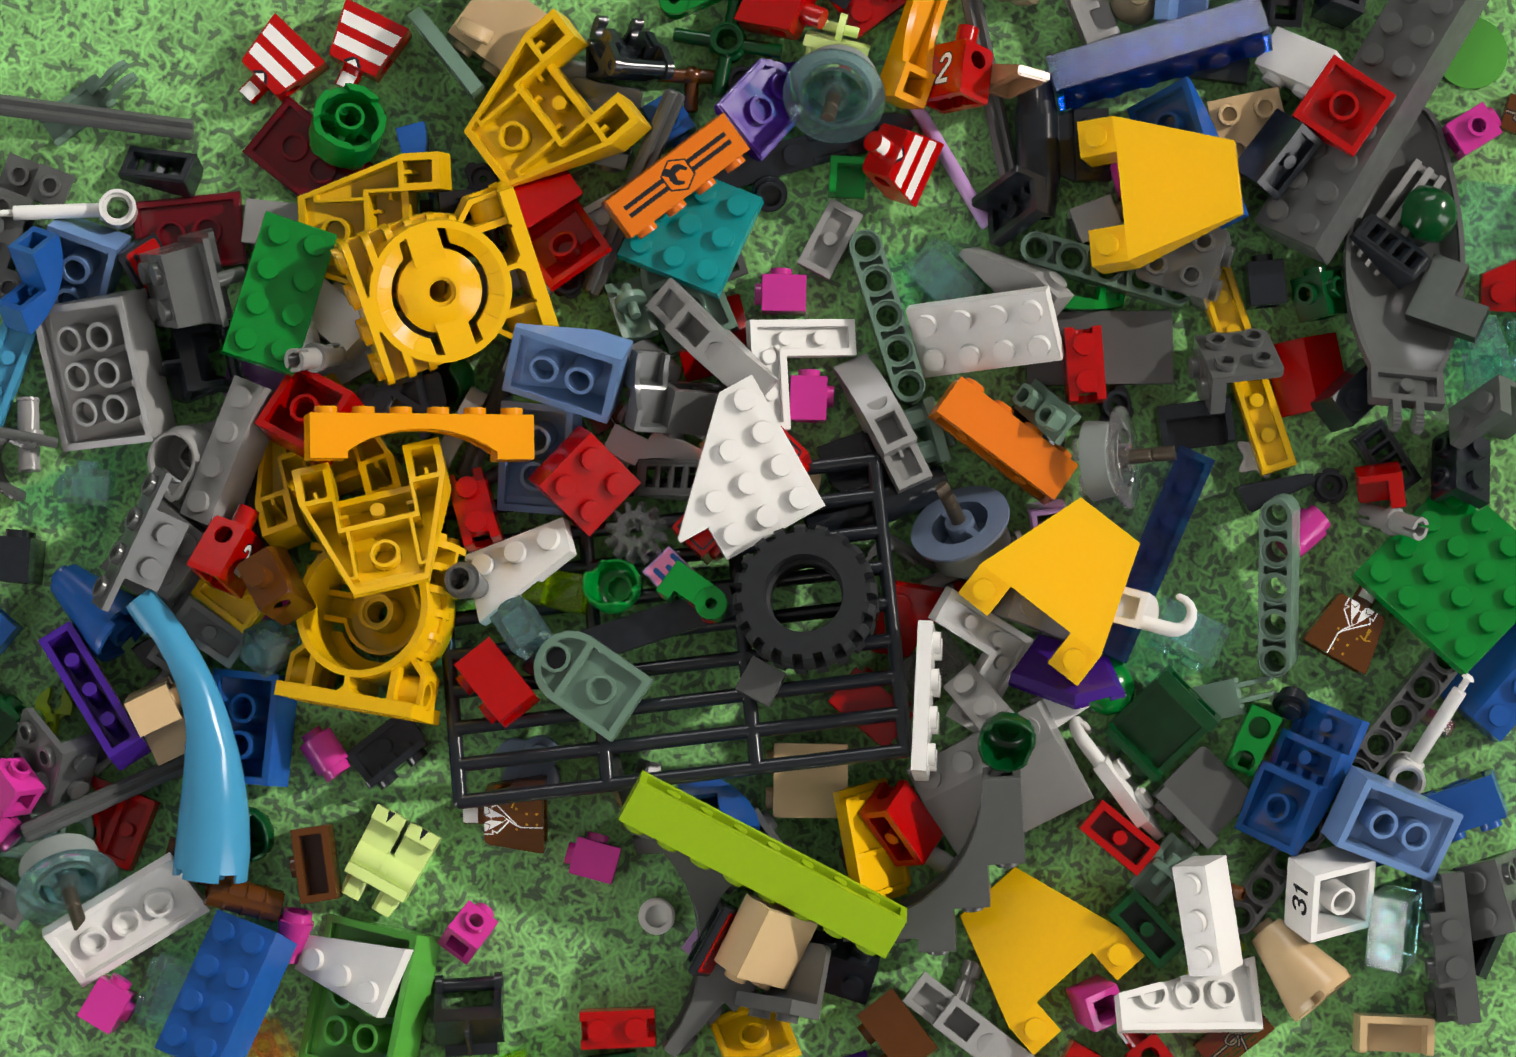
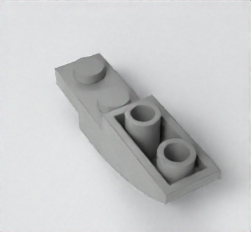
[646,278,779,397]
[833,353,933,494]
[902,971,1036,1057]

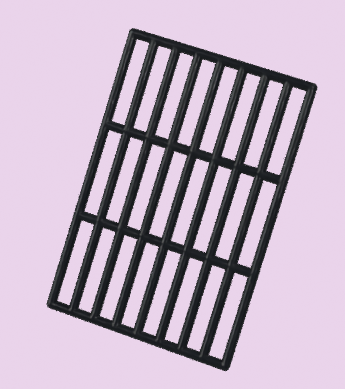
[441,453,912,809]

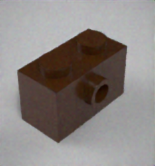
[289,823,343,904]
[857,988,940,1057]

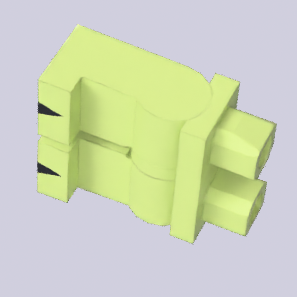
[341,804,442,917]

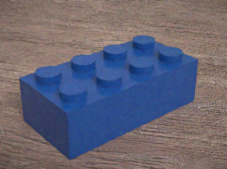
[154,909,297,1057]

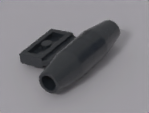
[1015,71,1112,220]
[803,431,950,530]

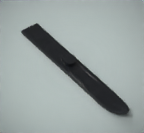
[713,113,915,188]
[523,583,737,676]

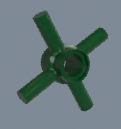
[673,0,783,98]

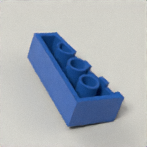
[1376,768,1508,867]

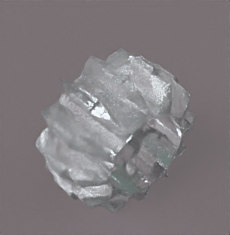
[605,501,668,564]

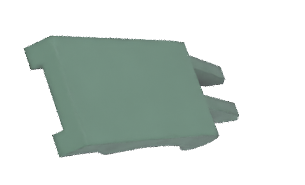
[38,60,139,147]
[1192,676,1277,719]

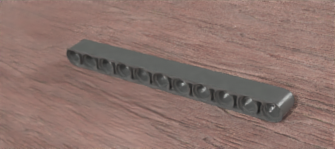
[1233,648,1458,935]

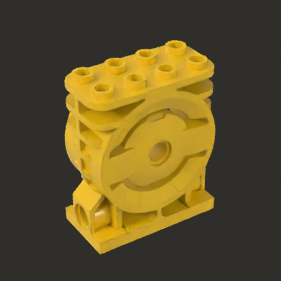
[330,180,559,386]
[274,533,467,726]

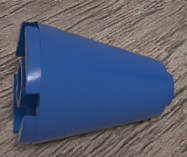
[50,564,143,662]

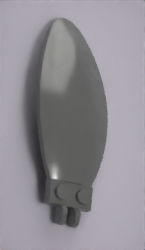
[1343,107,1465,435]

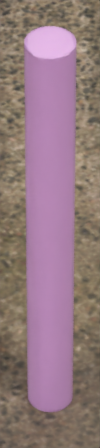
[909,108,988,230]

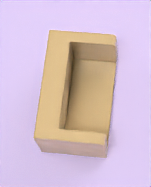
[1352,1012,1435,1056]

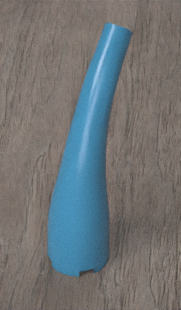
[126,589,251,884]

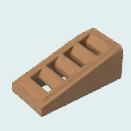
[989,64,1050,99]

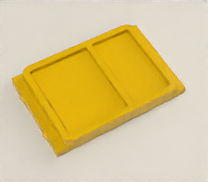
[833,778,911,899]

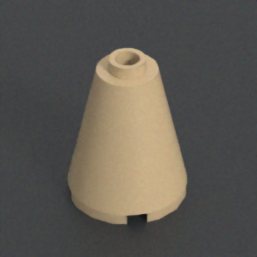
[1252,917,1352,1022]

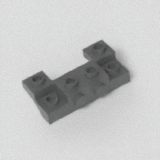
[0,153,77,299]
[624,349,728,440]
[1411,871,1481,1025]

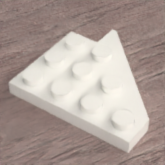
[677,374,825,561]

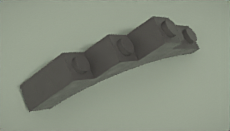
[843,767,1025,956]
[652,839,758,1057]

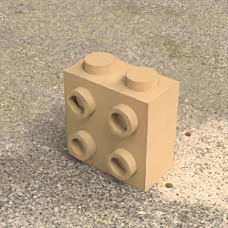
[448,0,547,79]
[1204,86,1284,180]
[766,743,848,818]
[714,894,818,990]

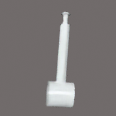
[0,189,138,230]
[1385,673,1474,794]

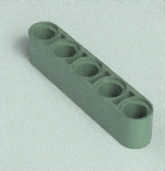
[848,229,926,405]
[1018,231,1190,309]
[1257,493,1300,678]

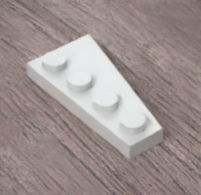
[1114,956,1263,1033]

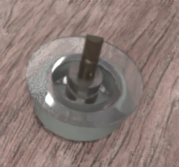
[1073,406,1177,509]

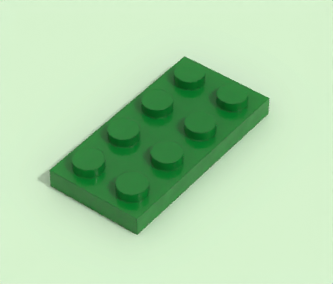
[221,211,337,377]

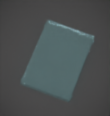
[1462,180,1516,277]

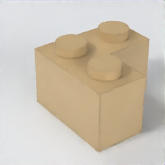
[124,676,186,766]

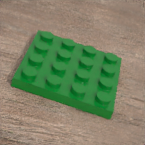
[1352,495,1516,675]

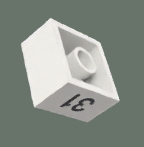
[1284,846,1376,943]

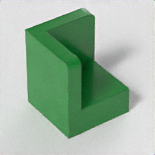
[828,155,866,200]

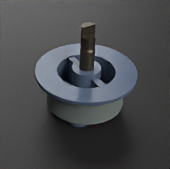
[911,481,1011,580]

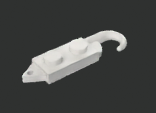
[1113,587,1197,637]
[1069,716,1164,841]

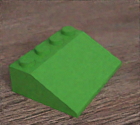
[298,913,441,1057]

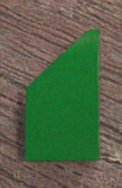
[1061,286,1125,312]

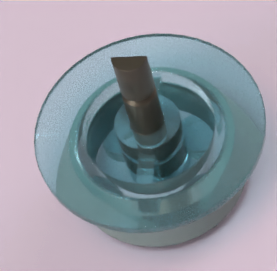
[783,44,886,144]
[15,833,120,931]

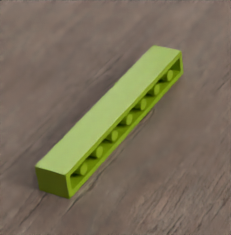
[618,770,907,958]

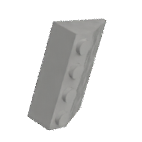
[36,288,176,452]
[906,698,1094,854]

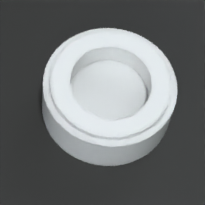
[638,897,675,935]

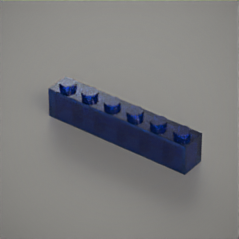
[1045,0,1273,111]
[1102,445,1215,664]

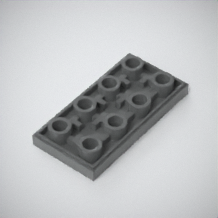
[1025,310,1174,386]

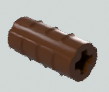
[203,876,285,923]

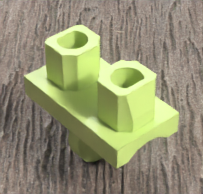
[803,13,871,77]

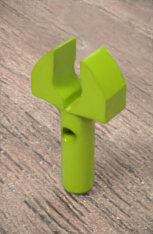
[35,687,75,737]

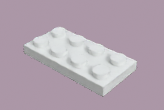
[906,286,1065,378]
[911,620,943,781]
[42,852,210,987]

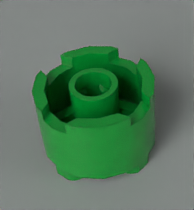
[308,83,387,171]

